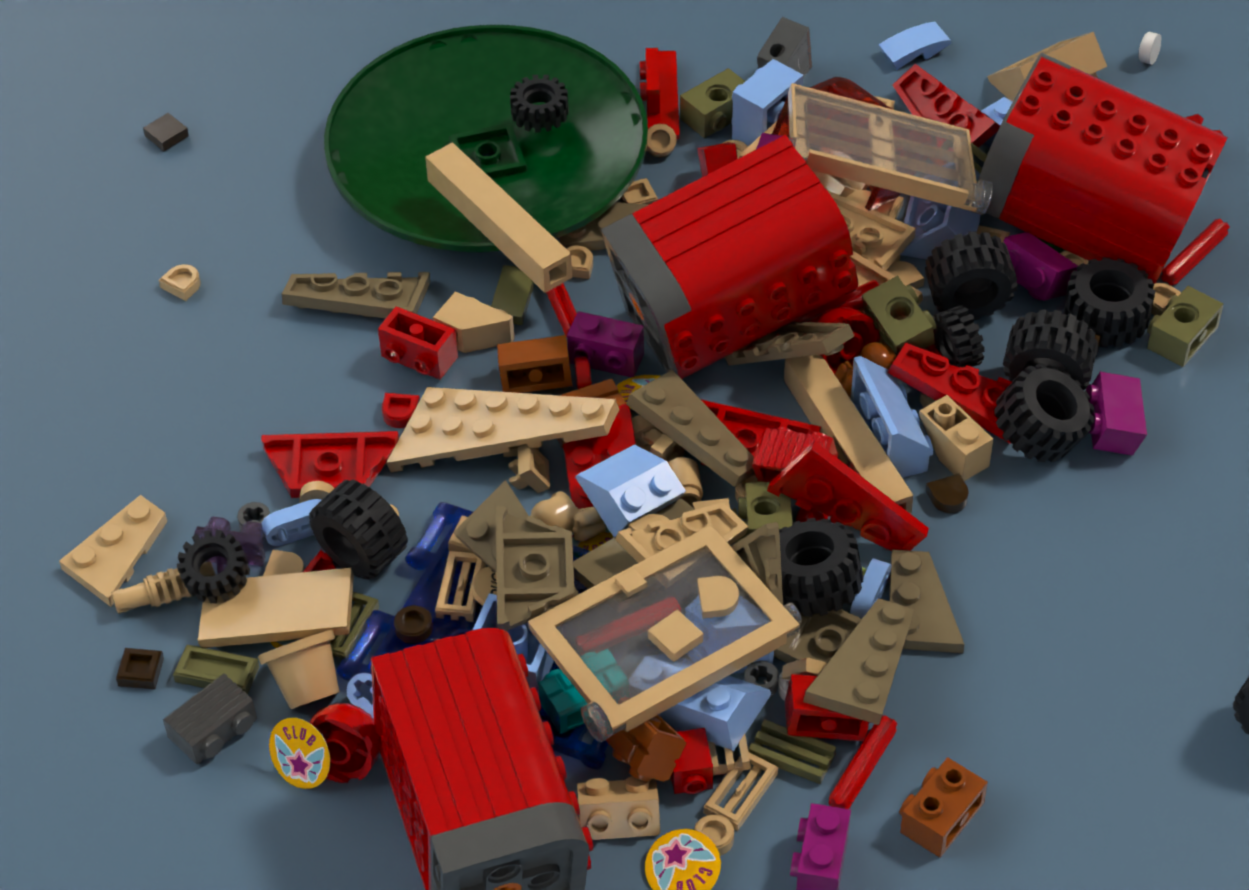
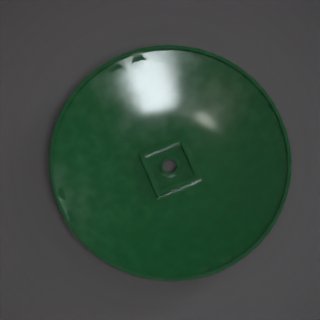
[324,25,648,252]

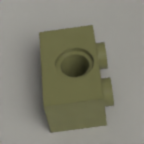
[680,68,745,139]
[862,276,936,355]
[1147,286,1224,367]
[738,482,793,540]

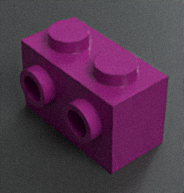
[1003,232,1078,301]
[567,311,644,377]
[1085,371,1147,456]
[790,803,851,890]

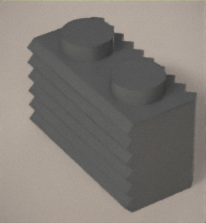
[163,673,257,764]

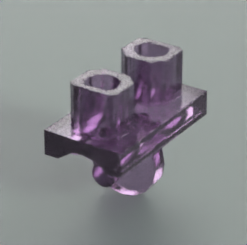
[194,516,266,574]

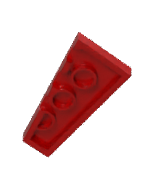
[892,64,1000,155]
[887,343,1012,444]
[767,441,929,551]

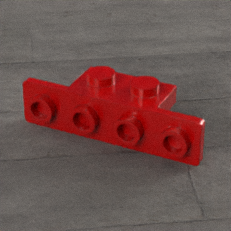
[640,48,680,140]

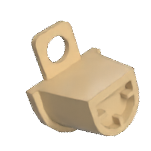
[258,630,340,709]

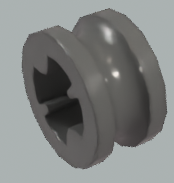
[237,502,270,538]
[744,661,779,698]

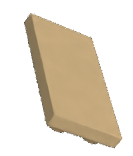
[198,568,354,648]

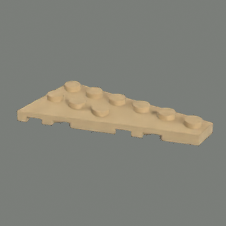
[386,387,619,473]

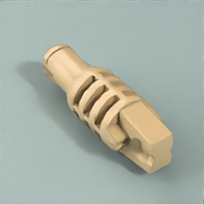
[111,561,216,614]

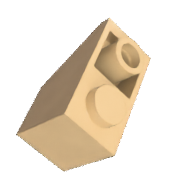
[433,291,515,353]
[919,395,993,481]

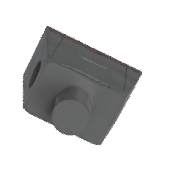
[757,17,812,77]

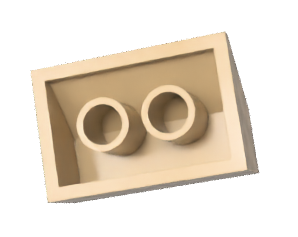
[987,32,1107,101]

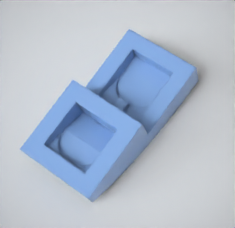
[879,22,952,70]

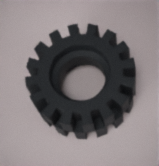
[510,75,569,133]
[932,306,985,367]
[177,530,250,603]

